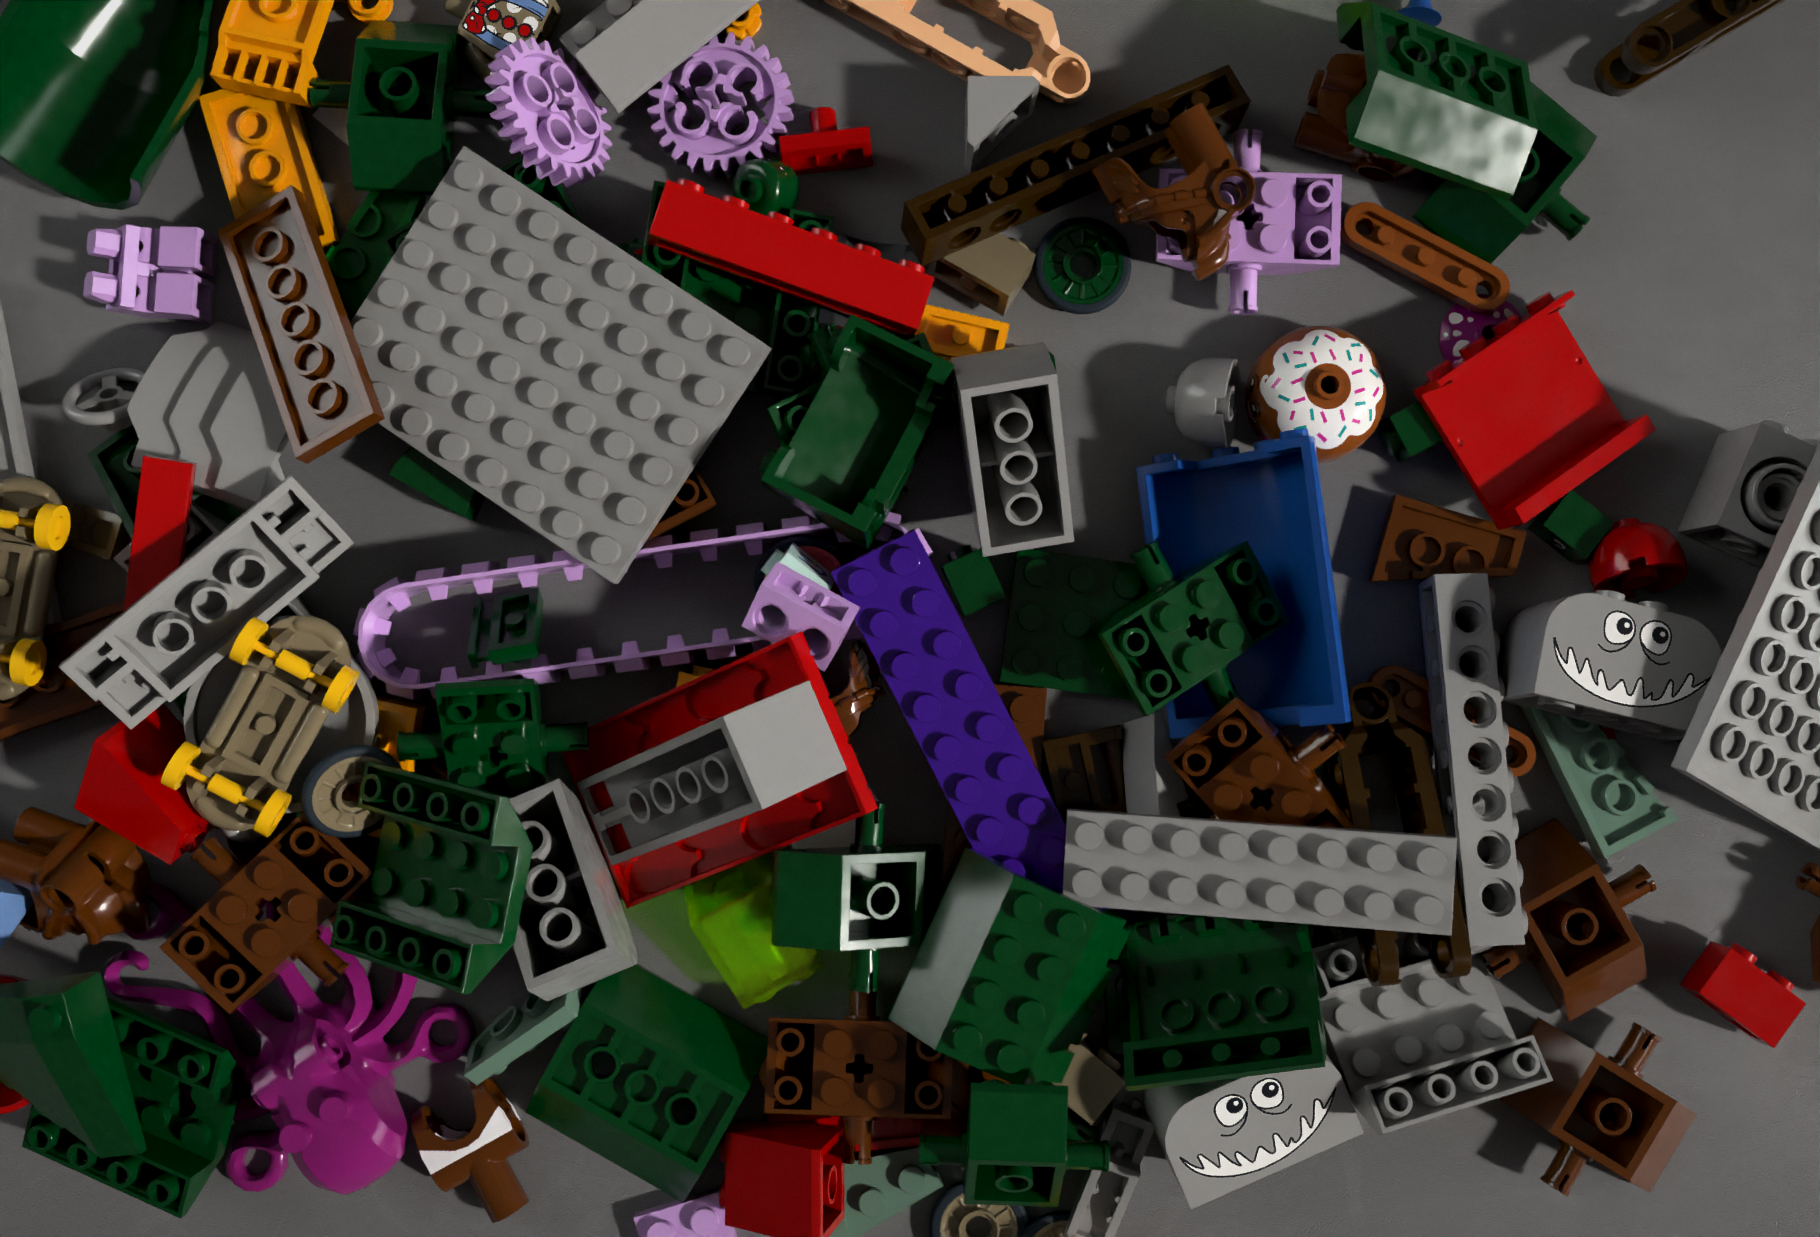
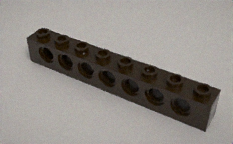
[901,64,1251,266]

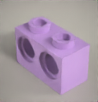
[741,561,860,672]

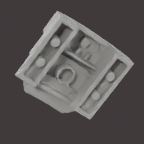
[126,320,289,510]

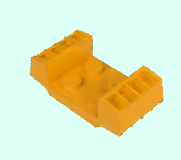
[210,0,347,108]

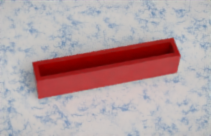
[648,179,935,337]

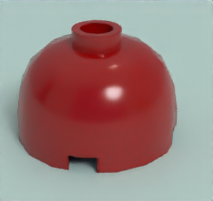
[1588,518,1688,599]

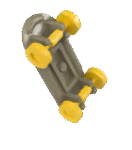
[0,477,71,700]
[161,615,360,837]

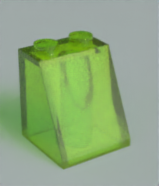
[683,853,825,1010]

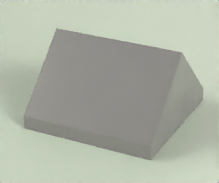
[965,76,1040,173]

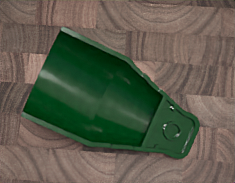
[0,0,215,210]

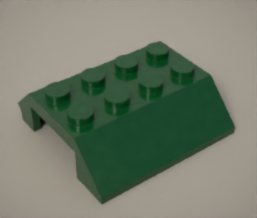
[888,846,1131,1084]
[1118,914,1326,1091]

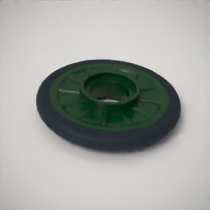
[1033,217,1131,314]

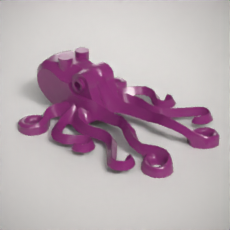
[104,820,476,1195]

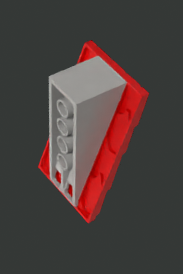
[561,631,878,908]

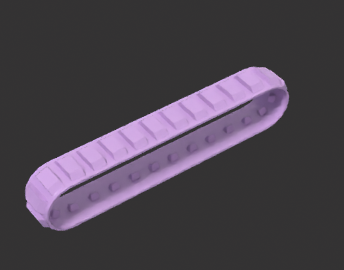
[353,512,933,700]

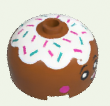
[1245,326,1386,464]

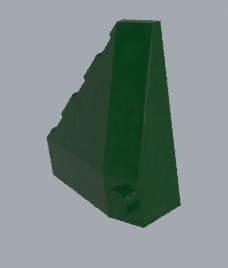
[0,971,147,1158]

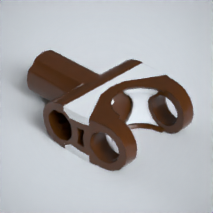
[410,1077,529,1223]

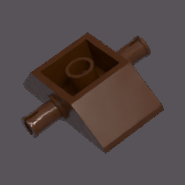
[1164,697,1356,829]
[159,812,374,1014]
[1480,818,1657,1022]
[764,973,953,1165]
[1498,1017,1697,1196]

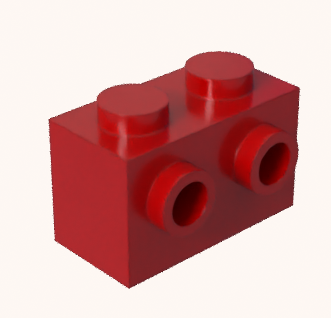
[1679,941,1806,1048]

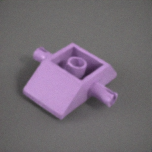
[1156,129,1342,315]

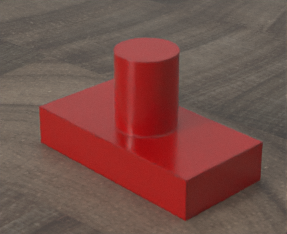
[779,107,873,175]

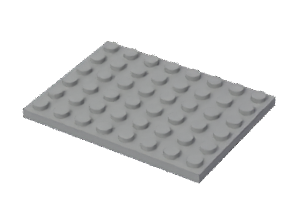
[350,146,772,584]
[1671,442,1820,853]

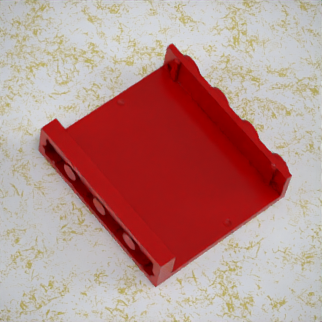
[1413,290,1656,530]

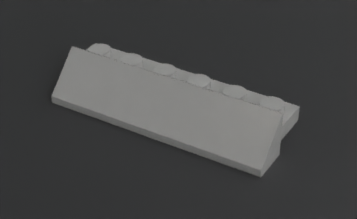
[558,0,760,113]
[59,475,354,730]

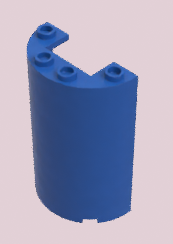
[1136,429,1352,739]

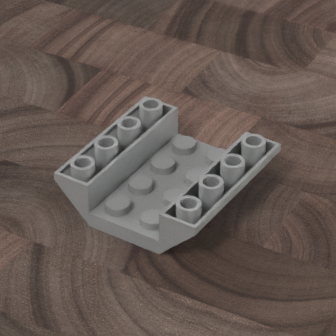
[1312,931,1553,1135]

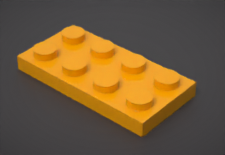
[199,89,340,250]

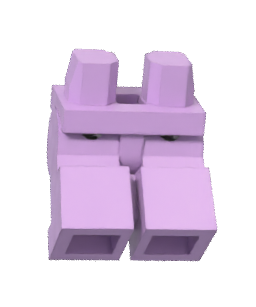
[83,224,218,324]

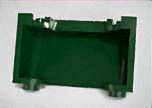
[759,314,954,549]

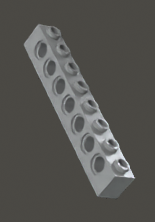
[1418,573,1528,947]

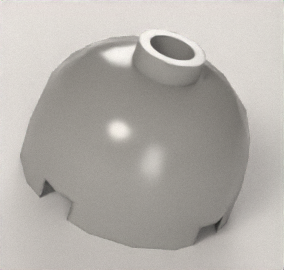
[1166,357,1240,448]

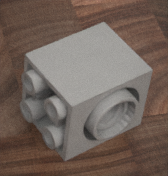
[1677,420,1820,568]

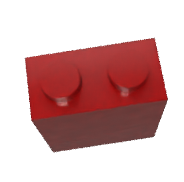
[74,703,221,865]
[719,1120,844,1237]

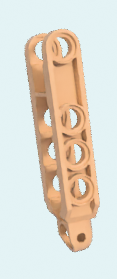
[823,0,1090,104]

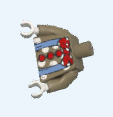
[445,0,563,84]

